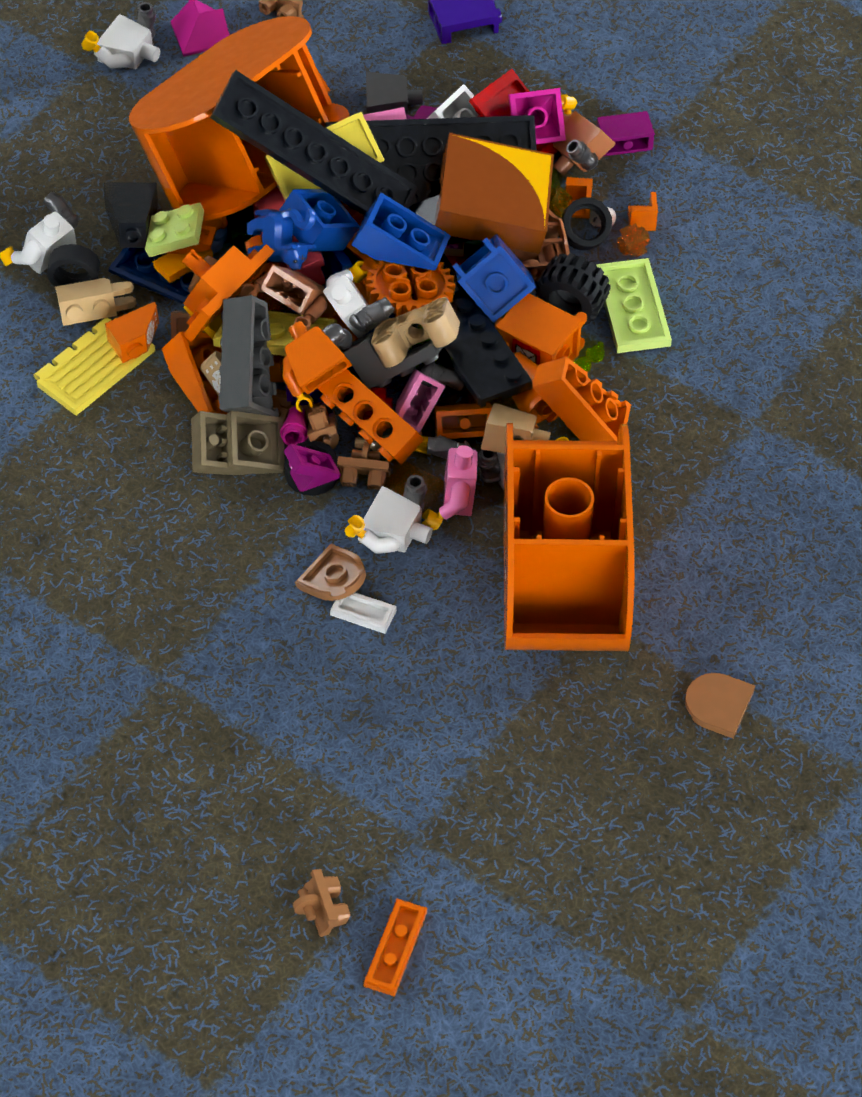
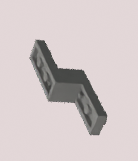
[340,331,442,389]

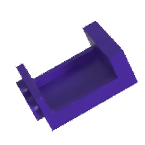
[428,0,502,44]

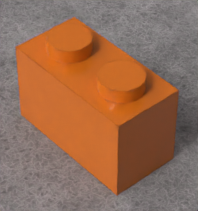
[434,402,492,439]

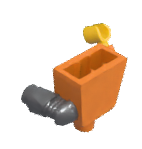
[282,321,352,412]

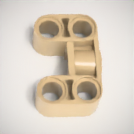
[371,297,460,368]

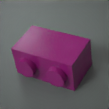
[596,111,654,157]

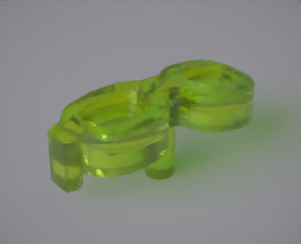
[573,341,605,372]

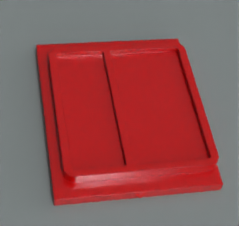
[469,69,557,154]

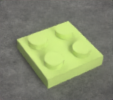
[145,202,205,257]

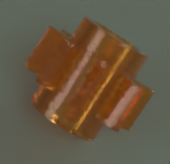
[617,224,650,258]

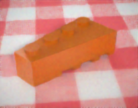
[532,357,631,441]

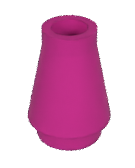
[280,406,308,446]

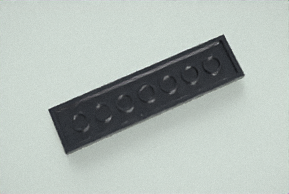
[210,70,418,216]

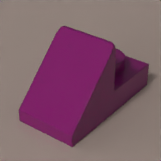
[284,443,341,492]

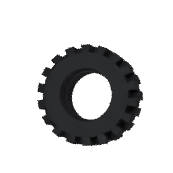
[535,253,611,325]

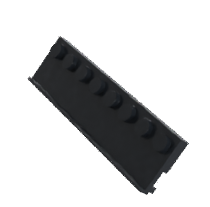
[407,253,533,408]

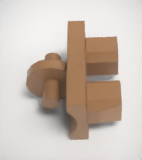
[259,0,304,18]
[307,401,339,449]
[337,442,391,490]
[293,869,350,937]

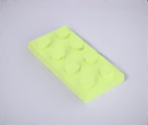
[596,258,672,353]

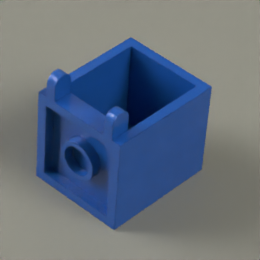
[452,234,536,323]

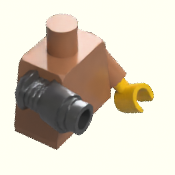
[553,94,616,176]

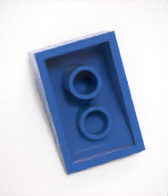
[351,193,451,271]

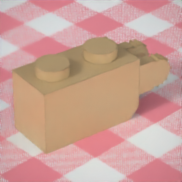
[55,278,137,326]

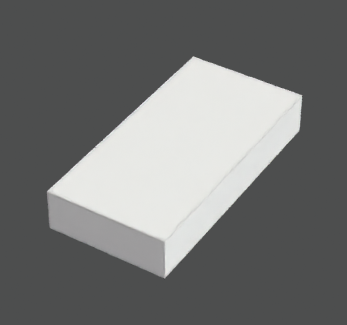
[330,592,397,634]

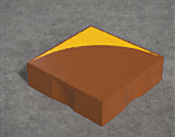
[434,133,554,254]

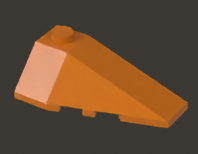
[161,331,228,414]

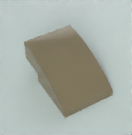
[191,411,285,475]

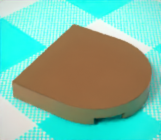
[295,544,366,601]
[685,673,755,739]

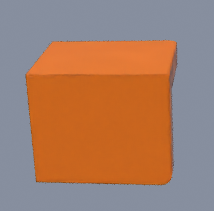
[564,177,593,219]
[628,192,658,231]

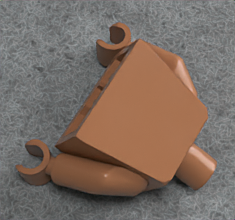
[240,264,327,330]

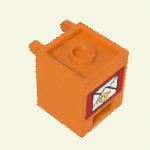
[494,293,587,365]

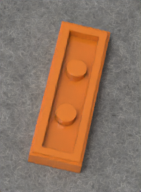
[364,898,427,997]

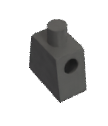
[366,72,423,114]

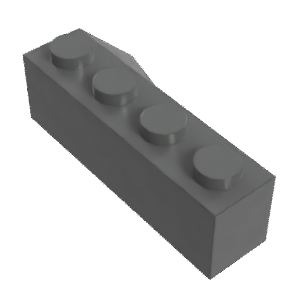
[219,295,279,417]

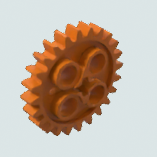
[365,260,455,317]

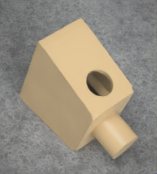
[481,403,551,454]

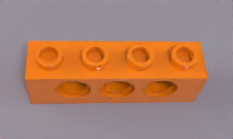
[318,369,424,465]

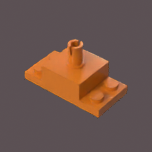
[181,244,274,343]

